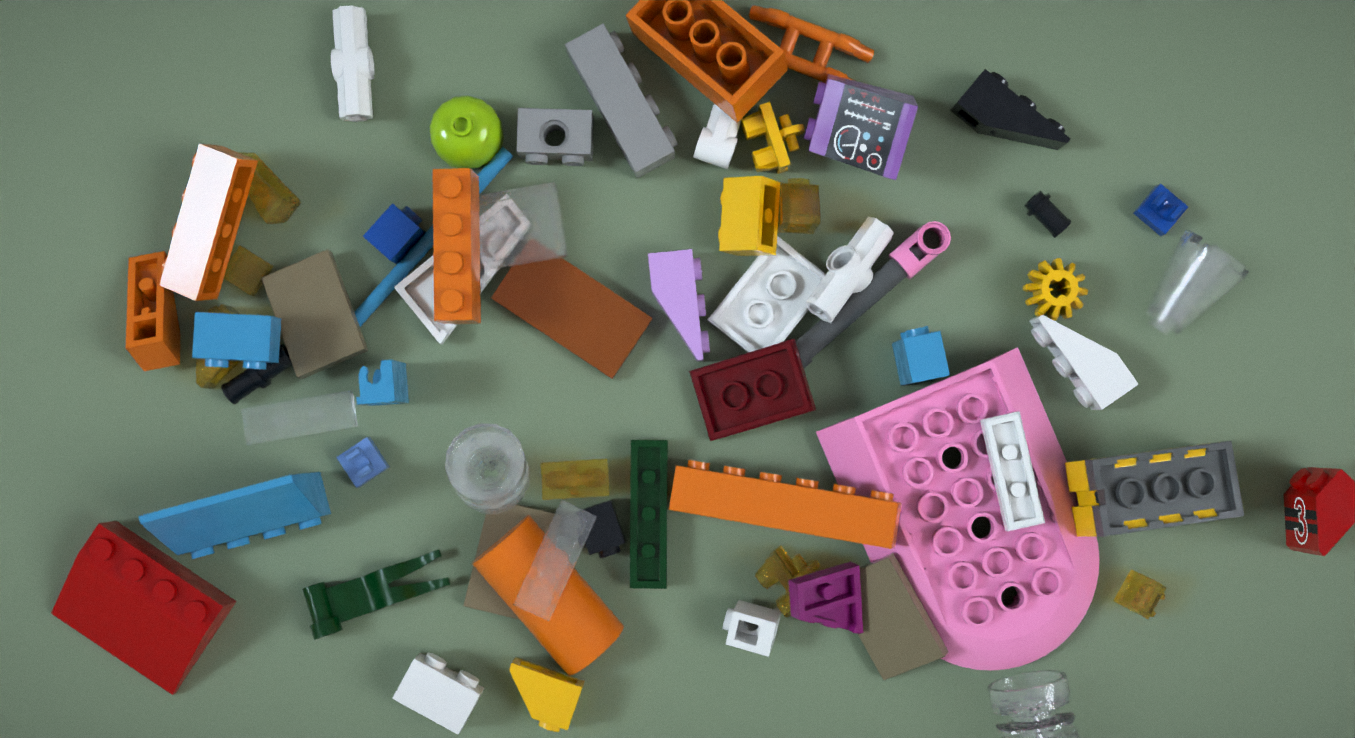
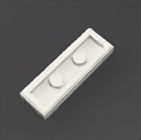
[980,411,1045,531]

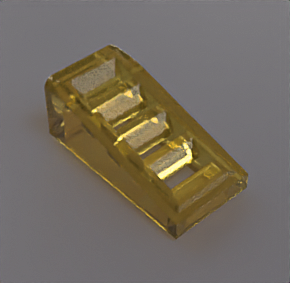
[238,152,301,224]

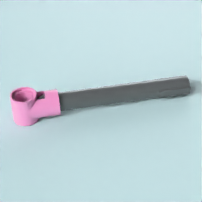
[795,221,951,368]

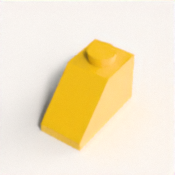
[509,657,585,732]

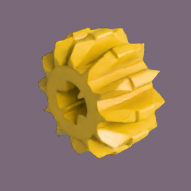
[1023,258,1088,321]

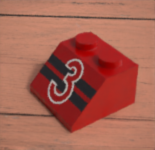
[1283,467,1355,557]

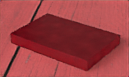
[689,339,816,441]

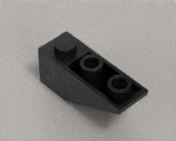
[950,69,1071,150]

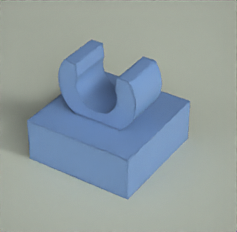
[336,437,390,488]

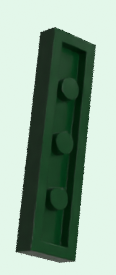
[630,440,668,589]

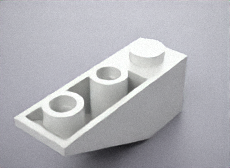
[1029,315,1138,410]

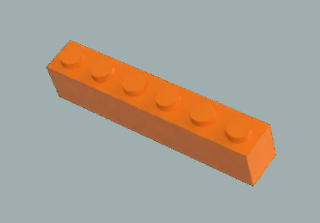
[669,460,902,549]

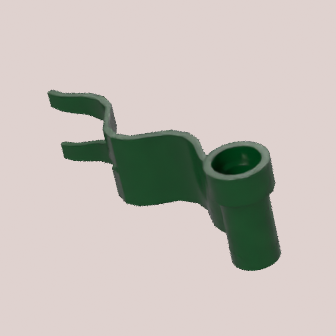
[302,549,450,640]

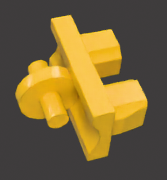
[741,101,805,174]

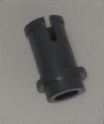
[1024,191,1071,238]

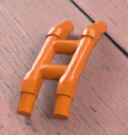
[749,5,874,83]

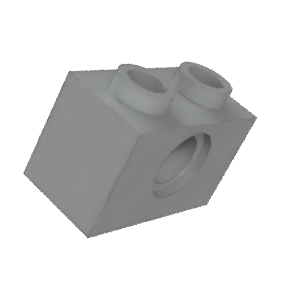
[517,108,594,166]

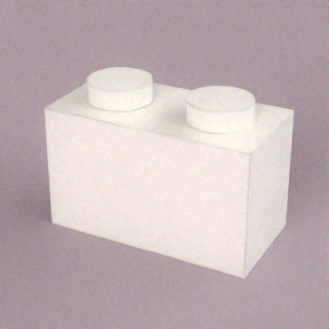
[392,652,485,734]

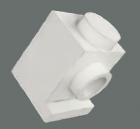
[723,600,782,657]

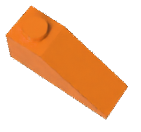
[126,251,181,371]

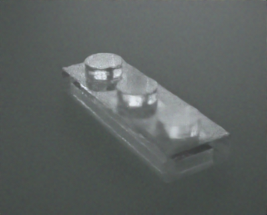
[513,500,597,621]

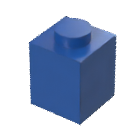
[363,203,425,265]

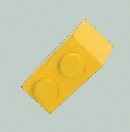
[718,176,781,256]

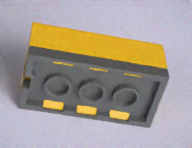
[1065,441,1244,537]

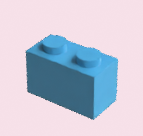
[192,312,281,370]
[892,326,950,386]

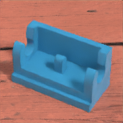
[356,359,409,406]

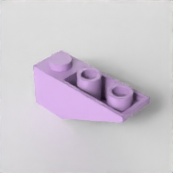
[648,249,710,362]

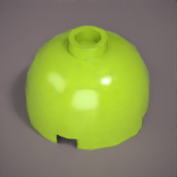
[430,95,504,170]

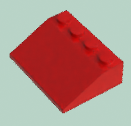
[51,521,237,695]

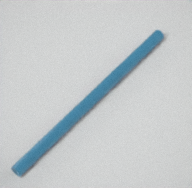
[354,147,514,327]

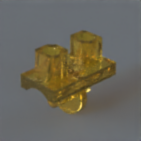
[540,458,610,500]
[755,545,821,617]

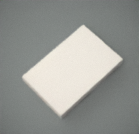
[707,236,826,353]

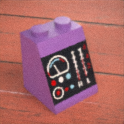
[804,74,918,180]

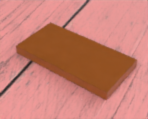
[491,238,653,379]

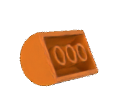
[472,515,624,676]

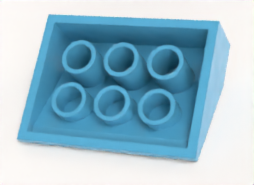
[139,472,331,559]

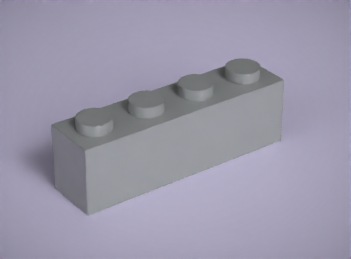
[565,23,678,179]

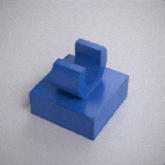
[1133,183,1188,236]

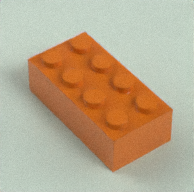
[625,0,788,123]

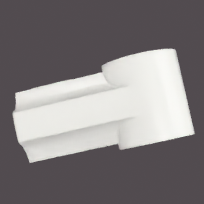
[693,104,743,170]

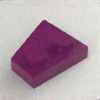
[788,561,863,634]

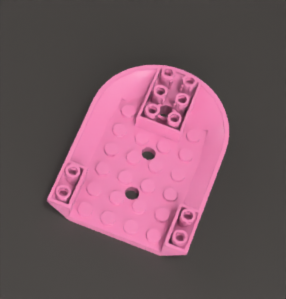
[816,347,1099,671]

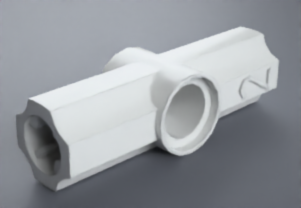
[331,6,374,122]
[805,217,894,323]

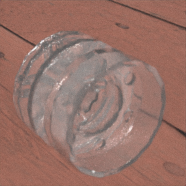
[445,423,530,514]
[987,670,1080,738]

